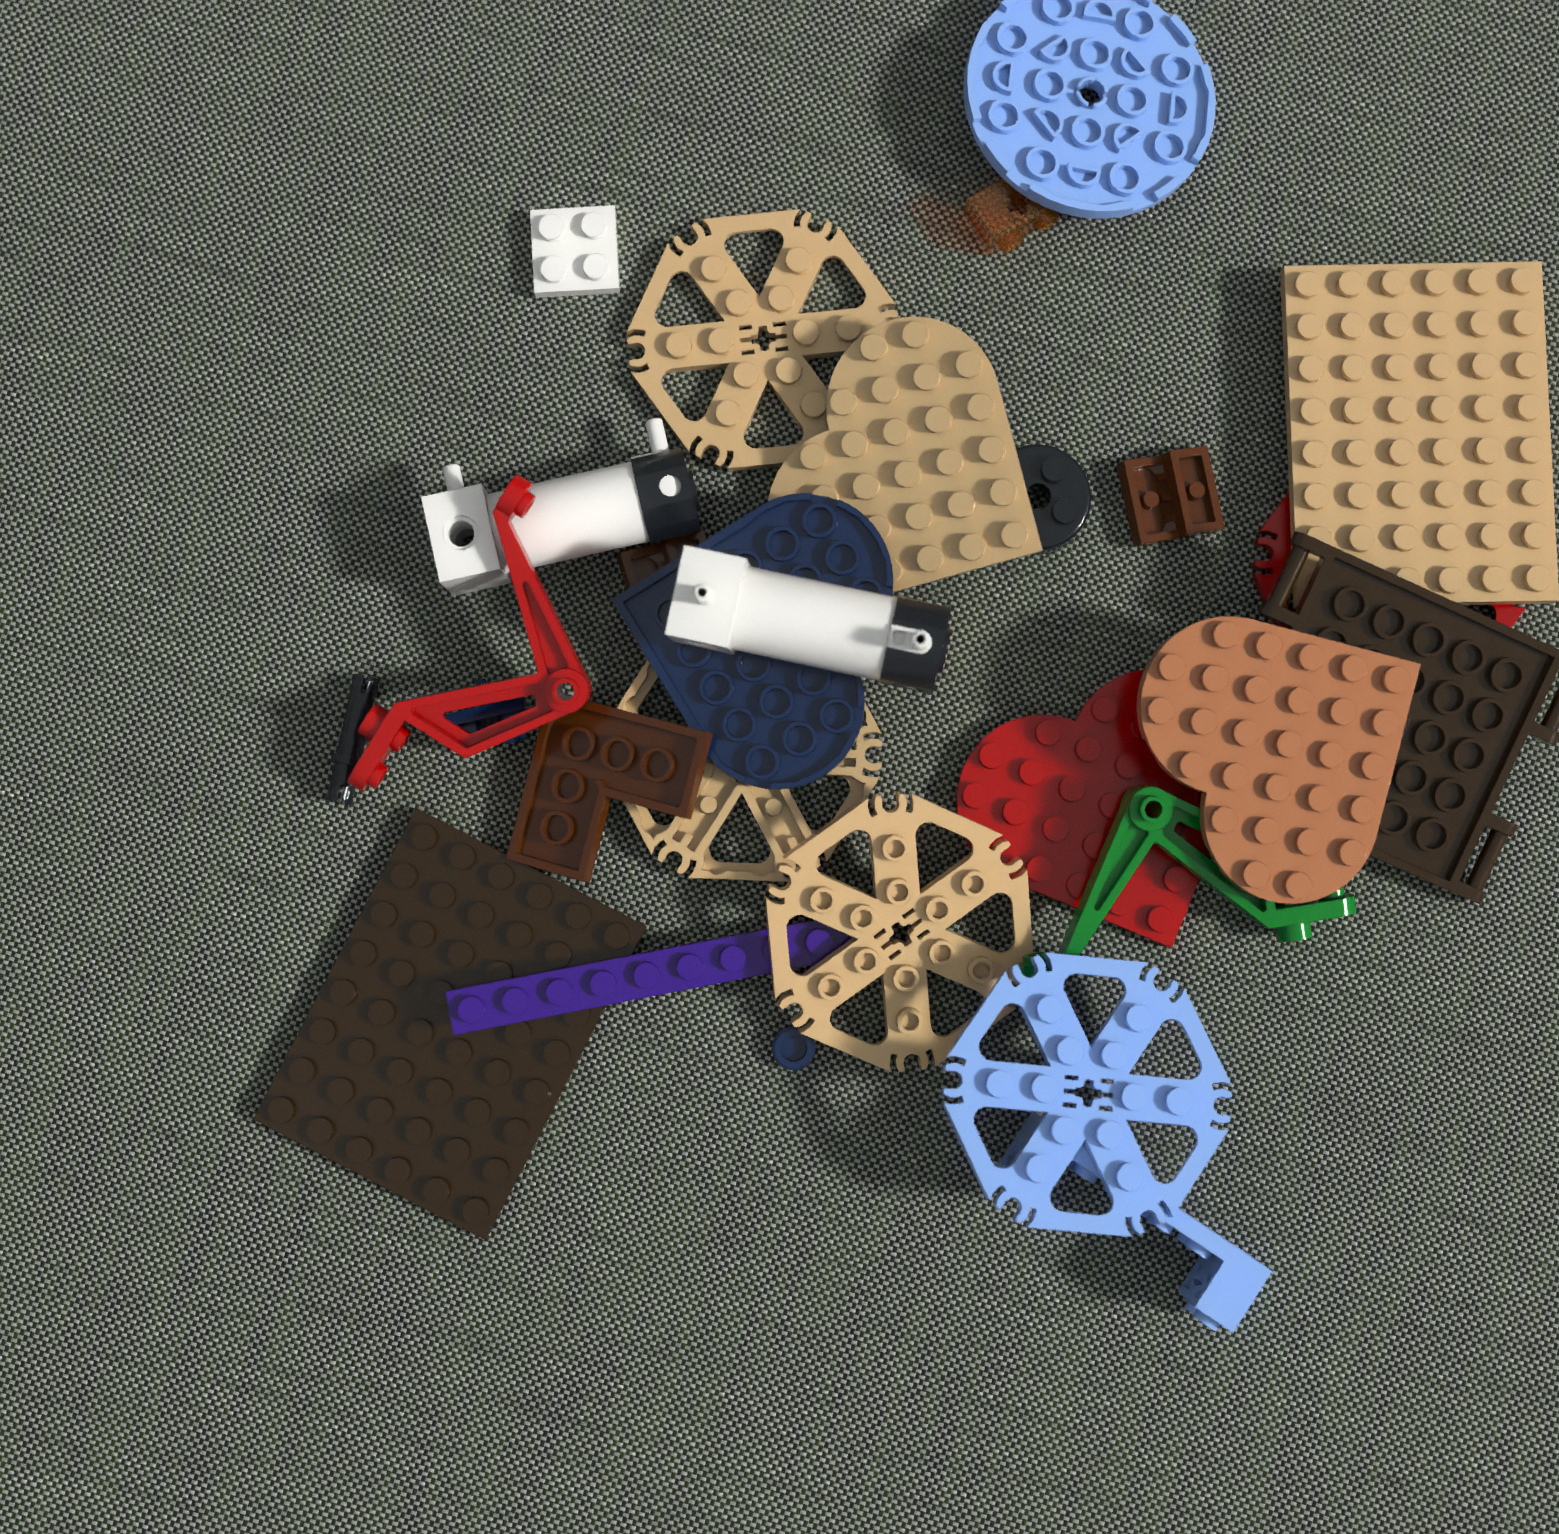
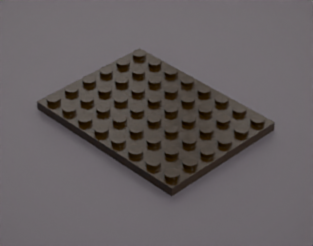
[253,808,647,1240]

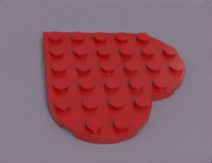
[955,669,1210,948]

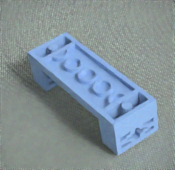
[996,1112,1272,1332]

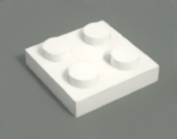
[530,205,620,298]

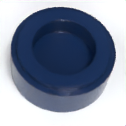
[772,1026,815,1070]

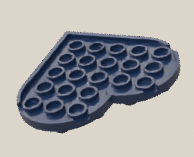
[611,493,893,790]

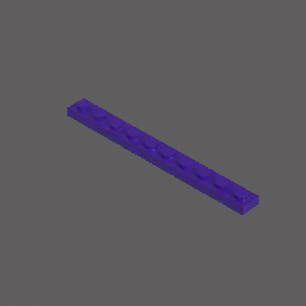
[446,919,853,1035]

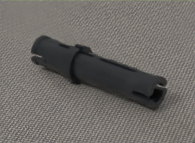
[325,674,380,806]

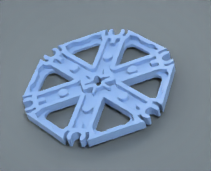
[941,952,1232,1237]

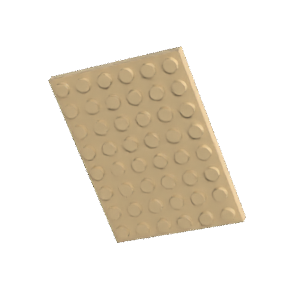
[1280,261,1559,608]

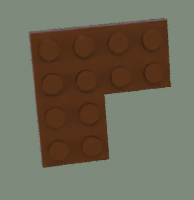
[506,701,713,882]

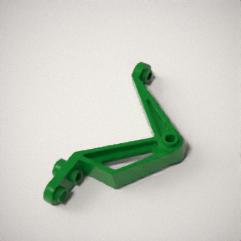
[1017,785,1356,978]

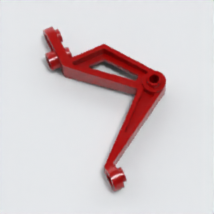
[347,474,592,792]

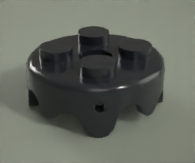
[1016,444,1091,554]

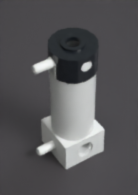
[421,418,701,596]
[665,545,952,695]

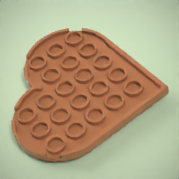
[1136,616,1421,904]

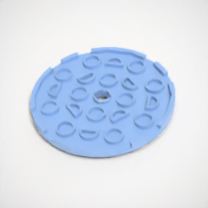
[963,0,1216,219]

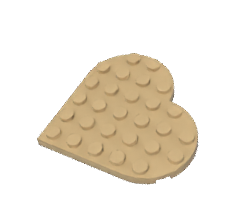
[768,317,1043,593]

